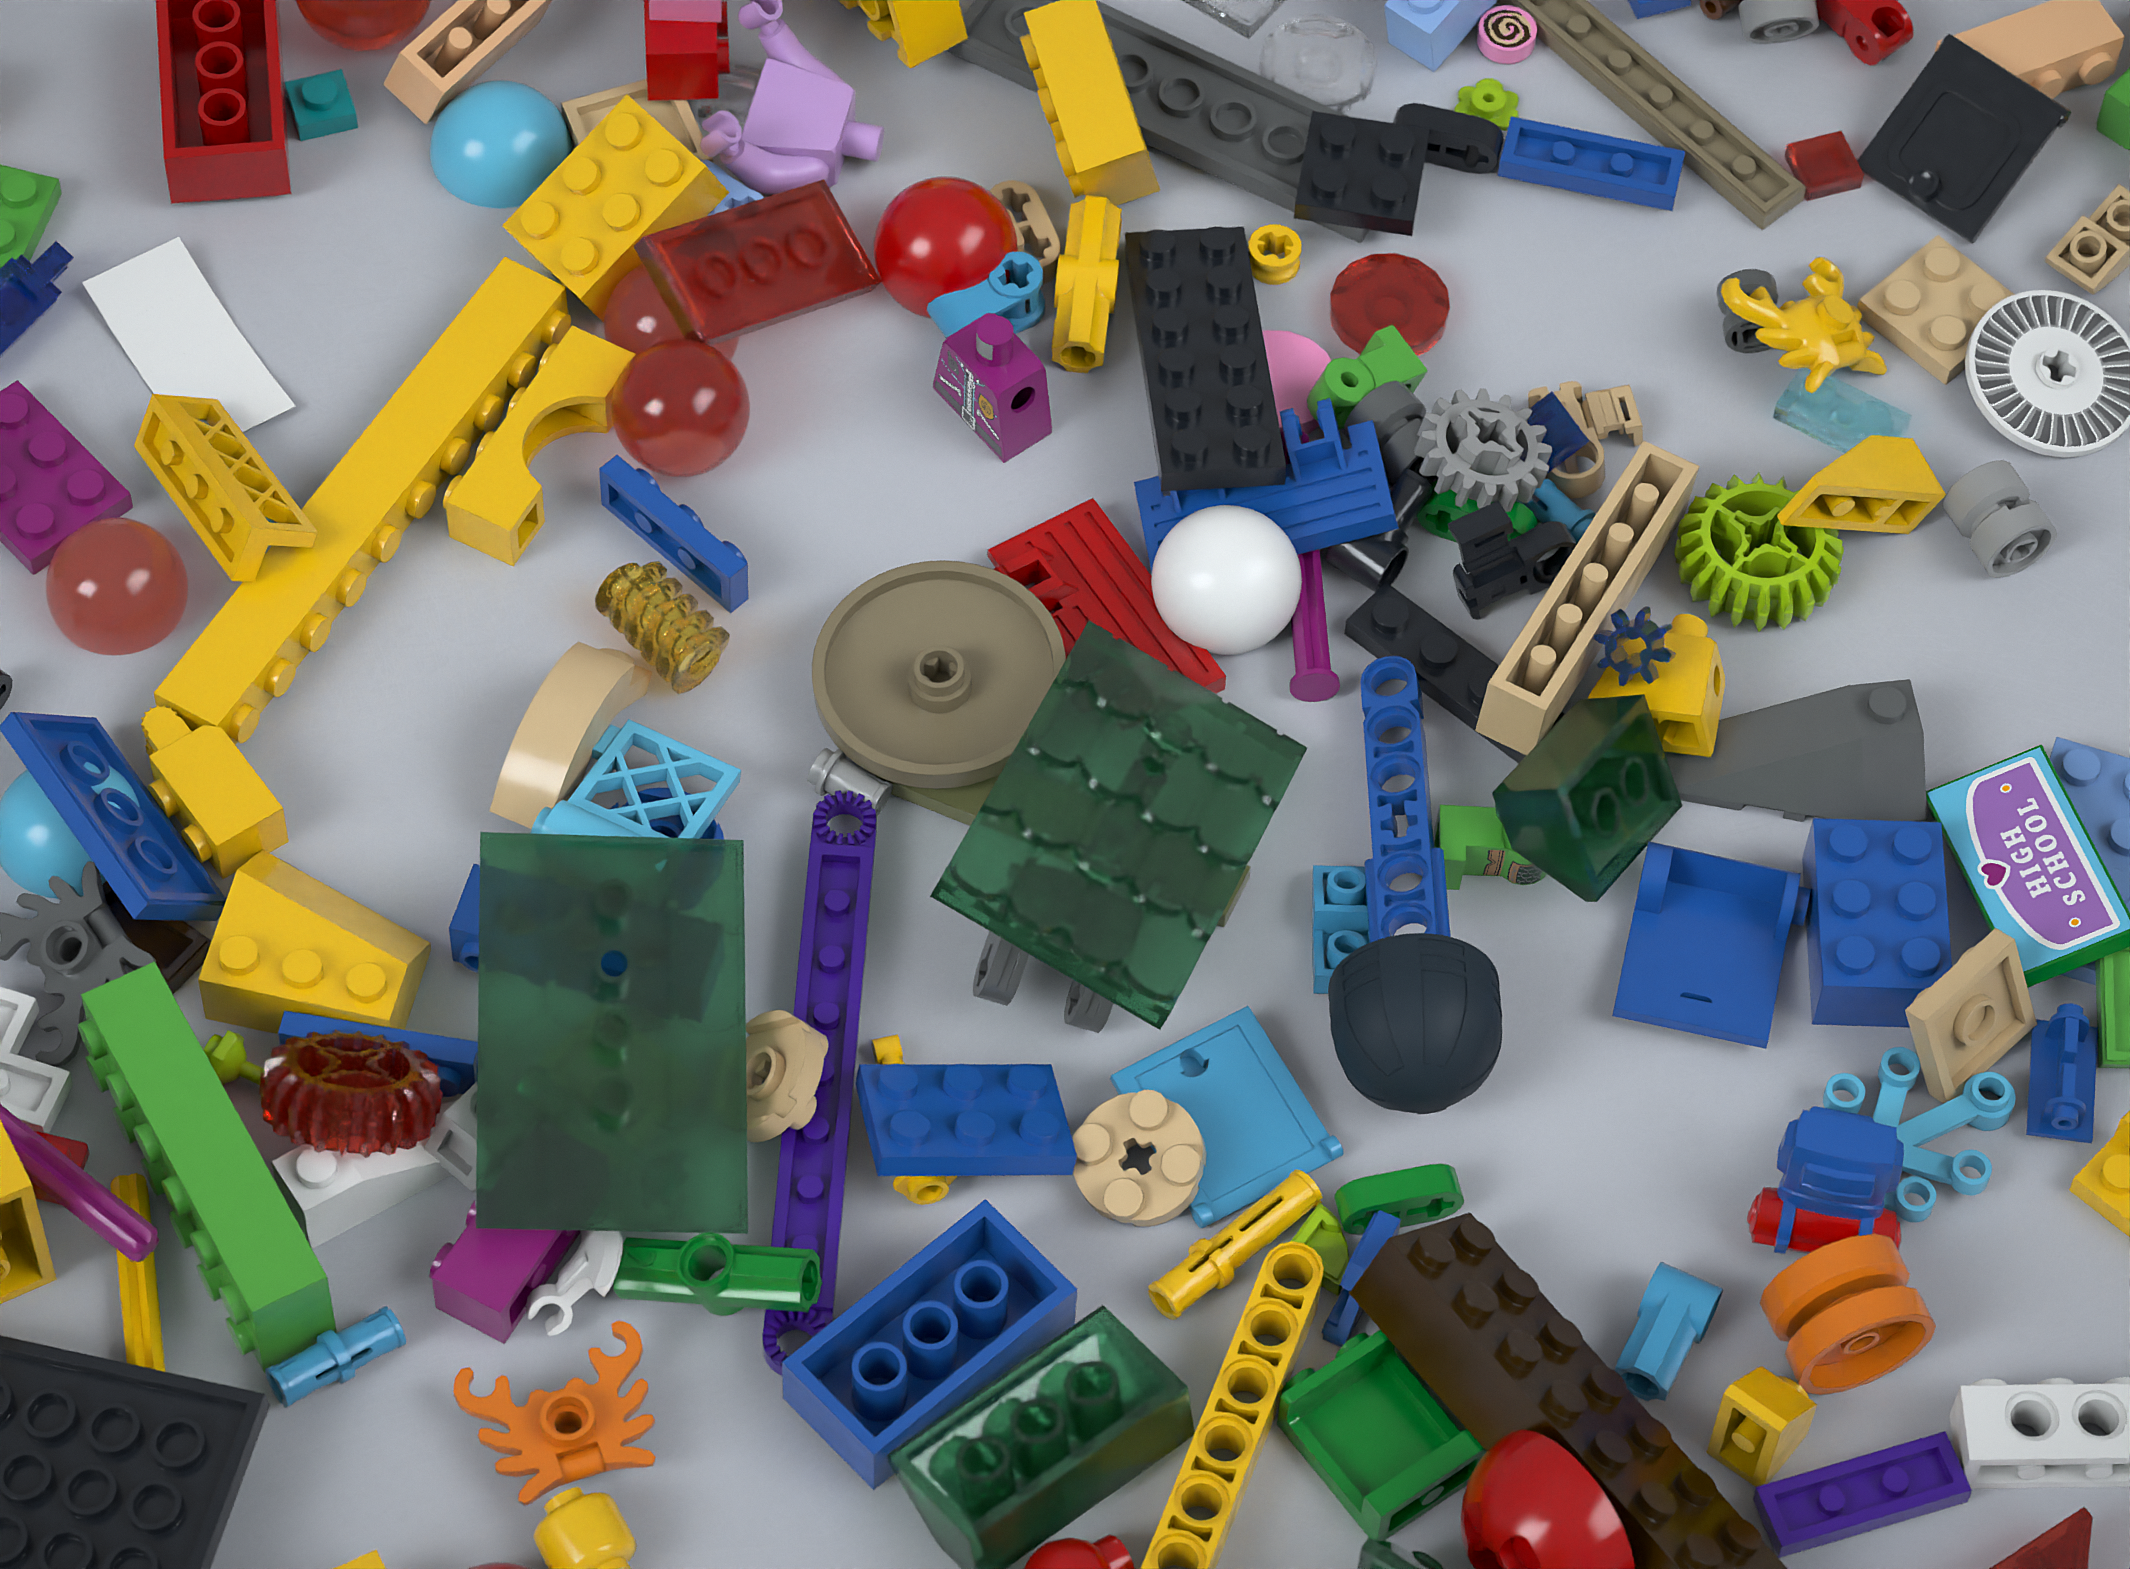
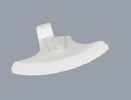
[526,1218,623,1336]

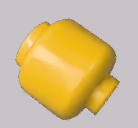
[533,1487,637,1569]

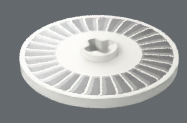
[1965,290,2130,457]

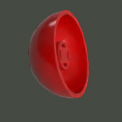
[1460,1430,1635,1569]

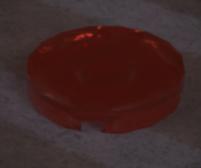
[1329,253,1450,356]

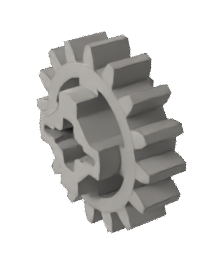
[1414,388,1552,512]

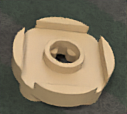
[710,1010,828,1142]
[1072,1090,1207,1227]

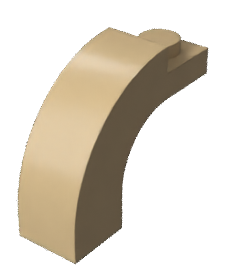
[489,641,652,829]

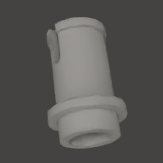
[807,748,893,817]

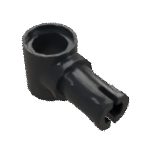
[1326,468,1435,592]

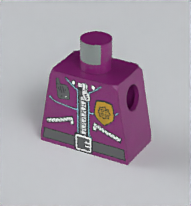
[933,313,1052,463]

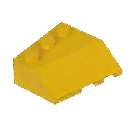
[198,849,431,1034]

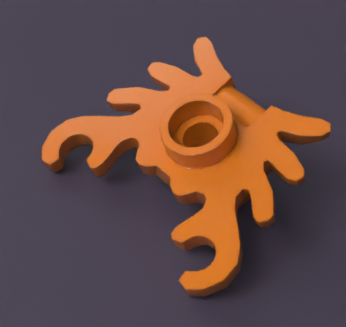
[453,1320,656,1506]

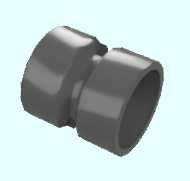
[1343,380,1439,487]

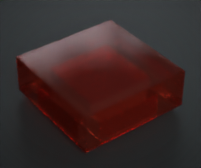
[1784,131,1864,201]

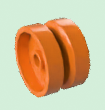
[1760,1234,1936,1395]

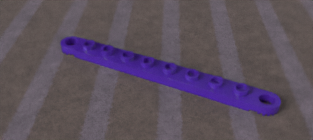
[762,790,877,1376]

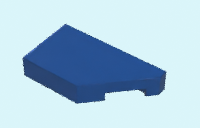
[1321,1210,1401,1347]

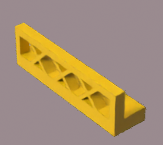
[134,394,318,582]

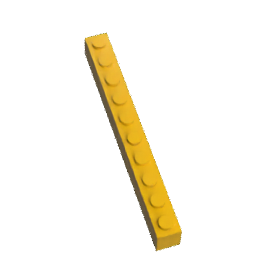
[154,256,571,745]

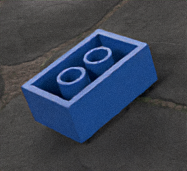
[1802,818,1952,1028]

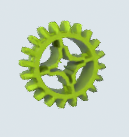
[1674,472,1844,632]

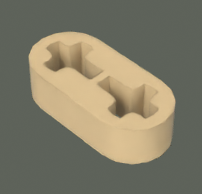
[990,180,1061,285]

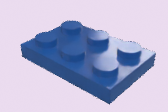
[855,1064,1077,1176]

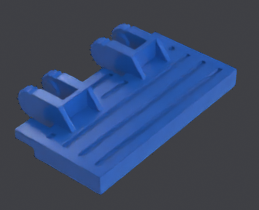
[1134,398,1399,573]

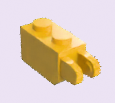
[141,705,289,879]

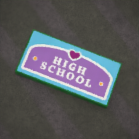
[1926,744,2130,988]

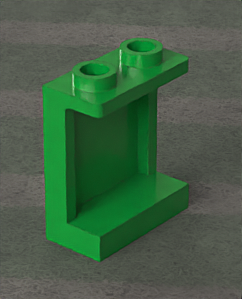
[1277,1329,1487,1546]

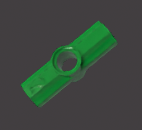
[613,1232,822,1316]

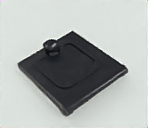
[1854,34,2071,244]

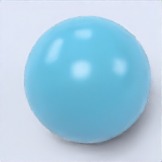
[430,80,573,208]
[0,762,140,899]

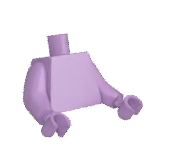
[700,0,884,194]

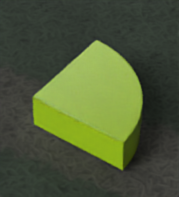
[1290,1203,1349,1296]

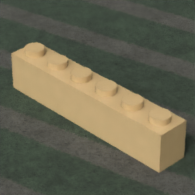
[1475,440,1699,758]

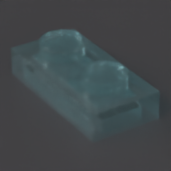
[1773,368,1912,453]

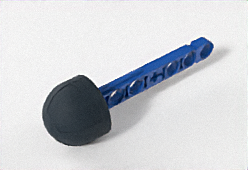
[1328,656,1502,1115]

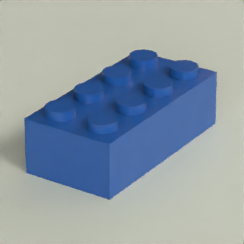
[782,1199,1077,1490]

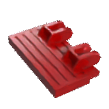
[987,498,1226,737]

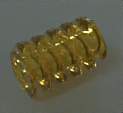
[595,561,730,694]

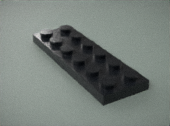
[1124,226,1286,491]

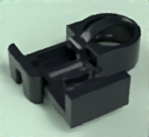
[1448,501,1578,620]

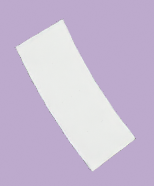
[82,237,296,432]

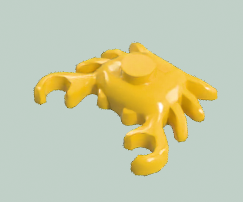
[1721,257,1887,394]

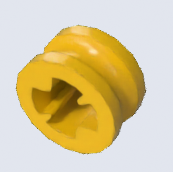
[1248,224,1302,285]

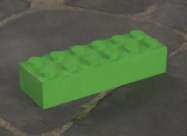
[78,961,337,1373]

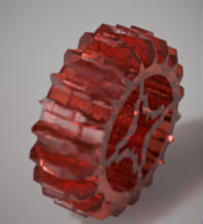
[259,1029,442,1158]

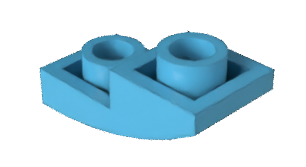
[1312,865,1370,994]

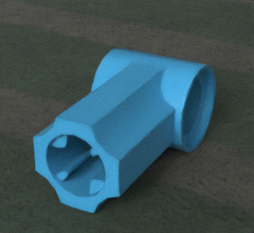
[1614,1261,1723,1401]

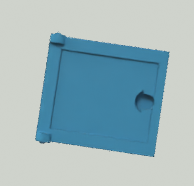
[1110,1006,1344,1229]

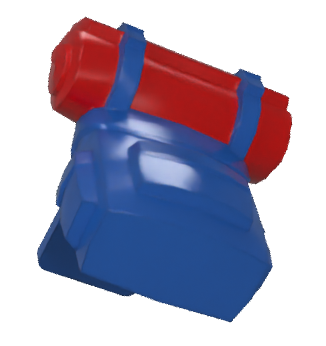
[1747,1106,1904,1254]

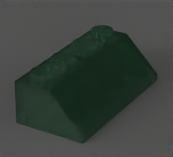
[887,1305,1195,1569]

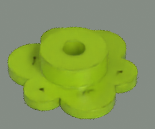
[1454,78,1519,131]

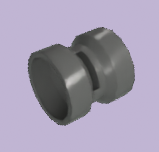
[1716,269,1779,353]

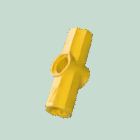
[1051,196,1122,373]

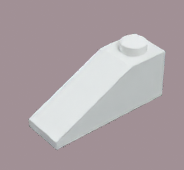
[271,1101,454,1249]

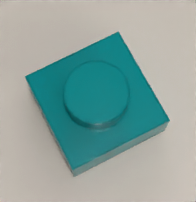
[284,69,358,141]

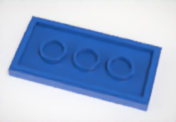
[0,712,226,921]

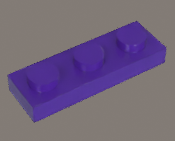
[1753,1431,1972,1558]

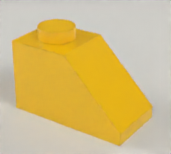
[1706,1366,1817,1487]

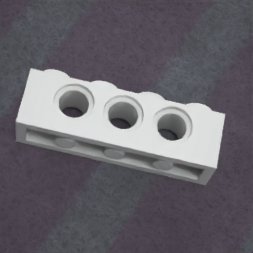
[1949,1377,2130,1489]

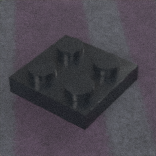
[1294,111,1430,236]

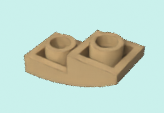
[2045,184,2130,295]

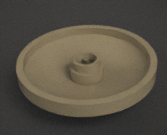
[812,560,1067,789]

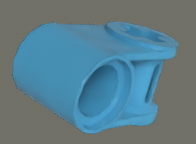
[927,252,1045,339]

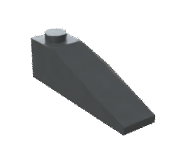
[1654,679,1927,822]

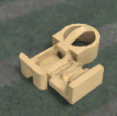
[1528,381,1643,498]

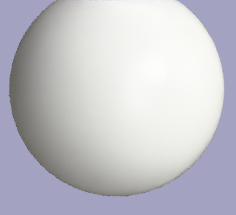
[1151,505,1302,655]

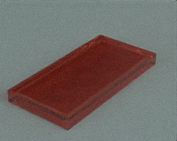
[634,179,882,352]

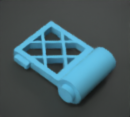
[530,719,741,909]

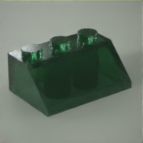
[1492,694,1683,902]

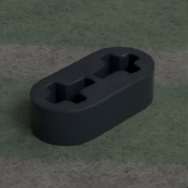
[1393,103,1504,174]

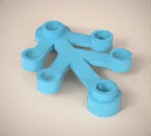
[1823,1047,2016,1222]

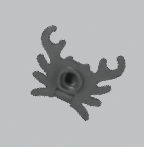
[0,861,156,1067]

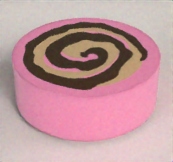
[1477,6,1537,64]

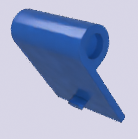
[1612,841,1811,1049]

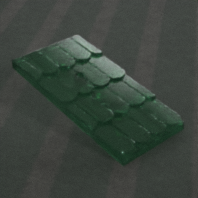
[930,620,1308,1030]
[475,832,748,1234]

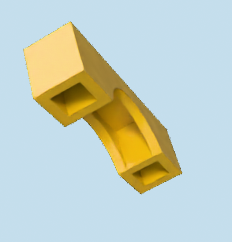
[443,325,638,566]

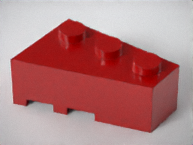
[644,0,730,101]

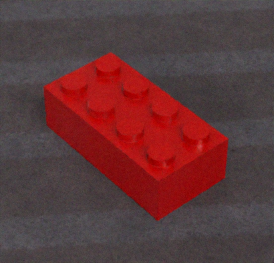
[156,0,291,204]

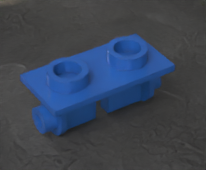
[2026,1003,2098,1144]

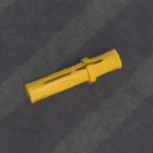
[1148,1169,1322,1320]

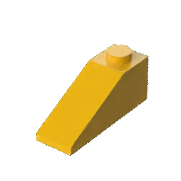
[1777,435,1946,534]

